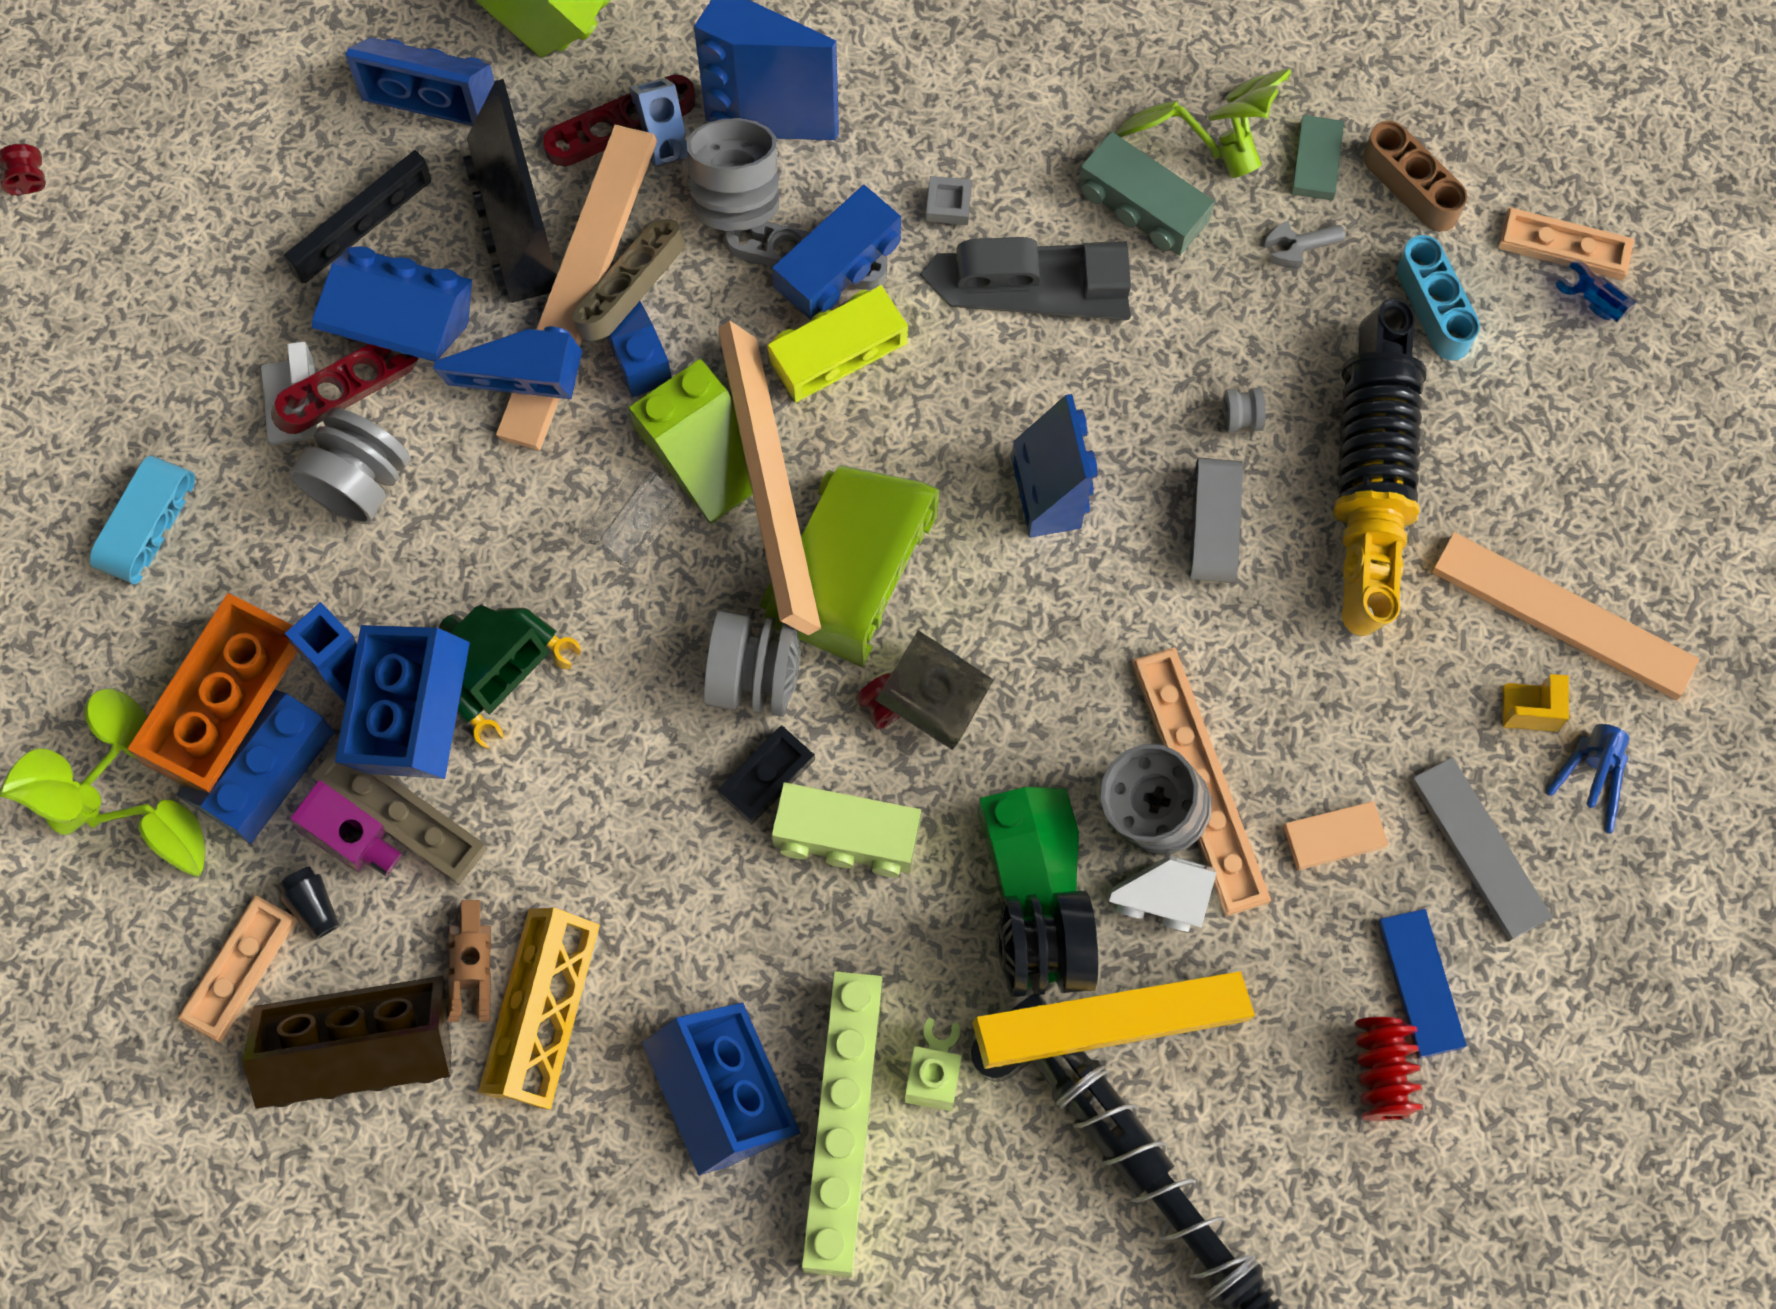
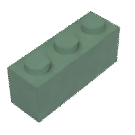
[1078,131,1215,256]

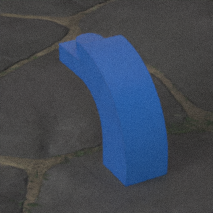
[285,602,357,706]

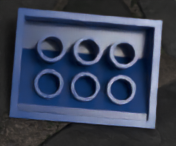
[694,0,839,140]

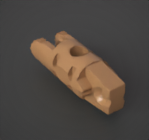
[447,900,491,1022]

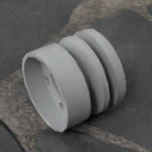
[687,118,779,231]
[289,408,411,524]
[704,611,801,717]
[1100,744,1212,854]

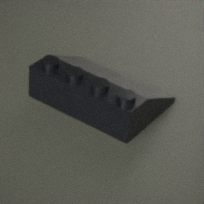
[463,79,557,303]

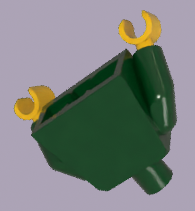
[439,605,581,749]

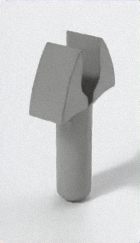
[1264,221,1345,268]

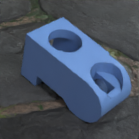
[629,78,687,166]

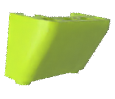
[760,465,939,667]

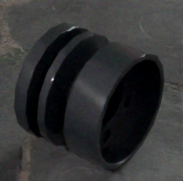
[997,890,1098,997]

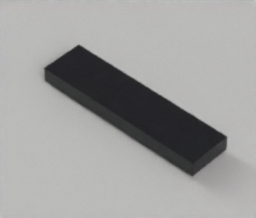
[283,150,432,284]

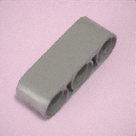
[1189,457,1243,583]

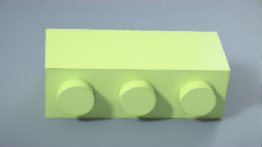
[772,782,922,878]

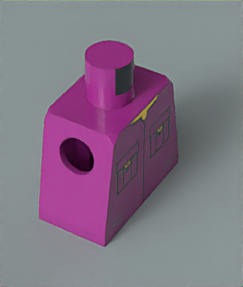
[290,780,402,877]

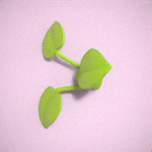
[1115,68,1292,178]
[0,688,205,877]

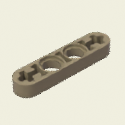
[572,219,685,341]

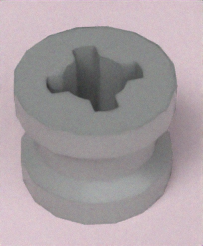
[1223,387,1266,433]

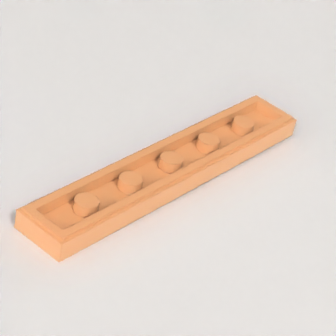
[1432,532,1700,700]
[1131,647,1271,917]

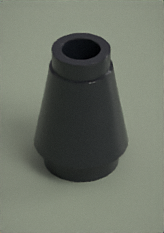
[277,866,340,940]

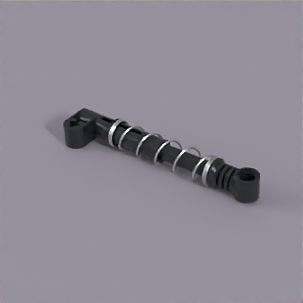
[971,994,1287,1309]

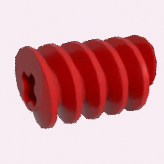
[1355,1017,1424,1121]

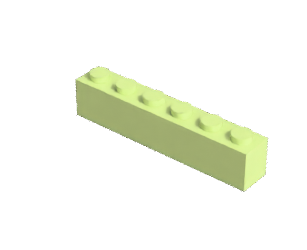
[802,971,883,1278]

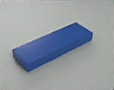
[1378,909,1467,1059]

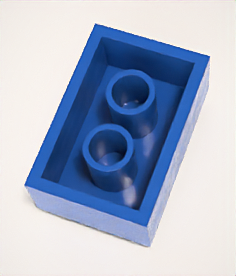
[335,625,470,779]

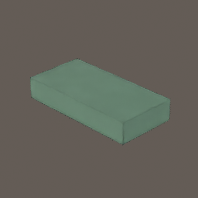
[1291,115,1344,200]

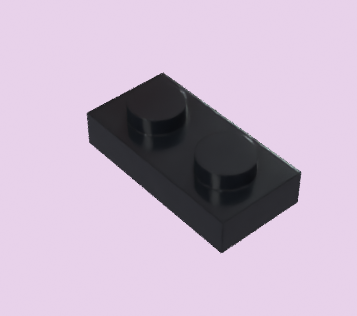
[717,725,815,825]

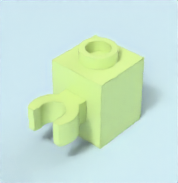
[905,1018,962,1111]

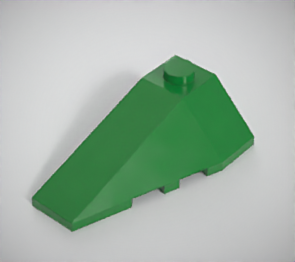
[977,787,1079,989]

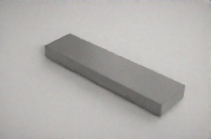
[1410,757,1552,942]

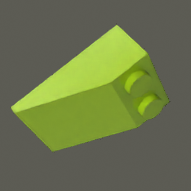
[629,358,753,524]

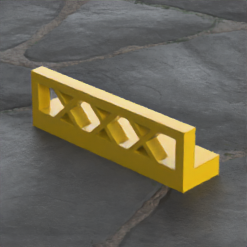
[478,907,600,1110]

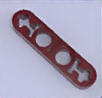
[543,74,696,167]
[271,344,419,434]

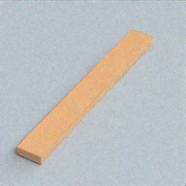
[496,125,657,451]
[718,321,821,635]

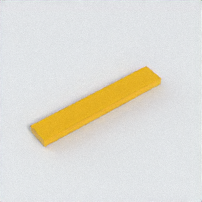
[972,971,1255,1069]

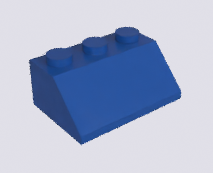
[345,37,495,126]
[312,246,472,362]
[176,689,335,844]
[642,1002,801,1176]

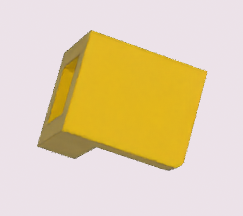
[1503,674,1569,732]

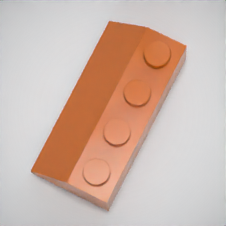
[127,593,297,793]

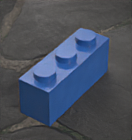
[772,184,901,320]

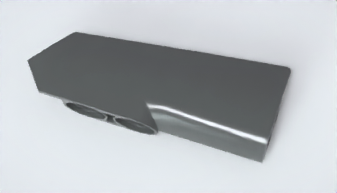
[921,237,1131,320]

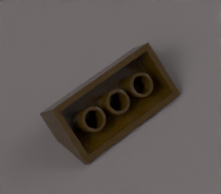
[242,976,452,1109]

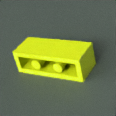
[768,285,908,403]

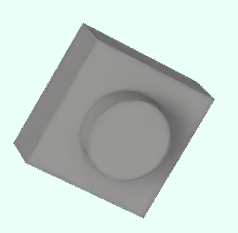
[926,176,972,225]

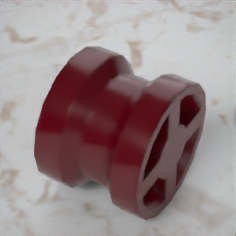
[0,144,46,196]
[855,673,913,729]

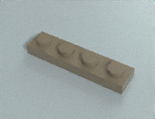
[310,743,488,886]

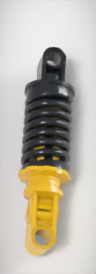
[1333,298,1427,636]

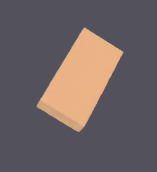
[1283,801,1389,871]

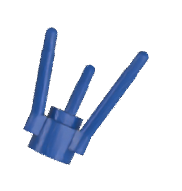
[1546,724,1630,834]

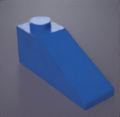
[606,290,672,398]
[433,326,582,399]

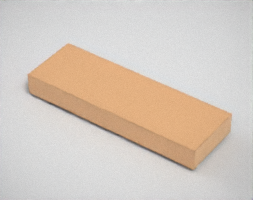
[1498,207,1634,280]
[177,895,298,1043]

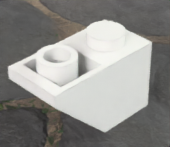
[1109,855,1217,932]

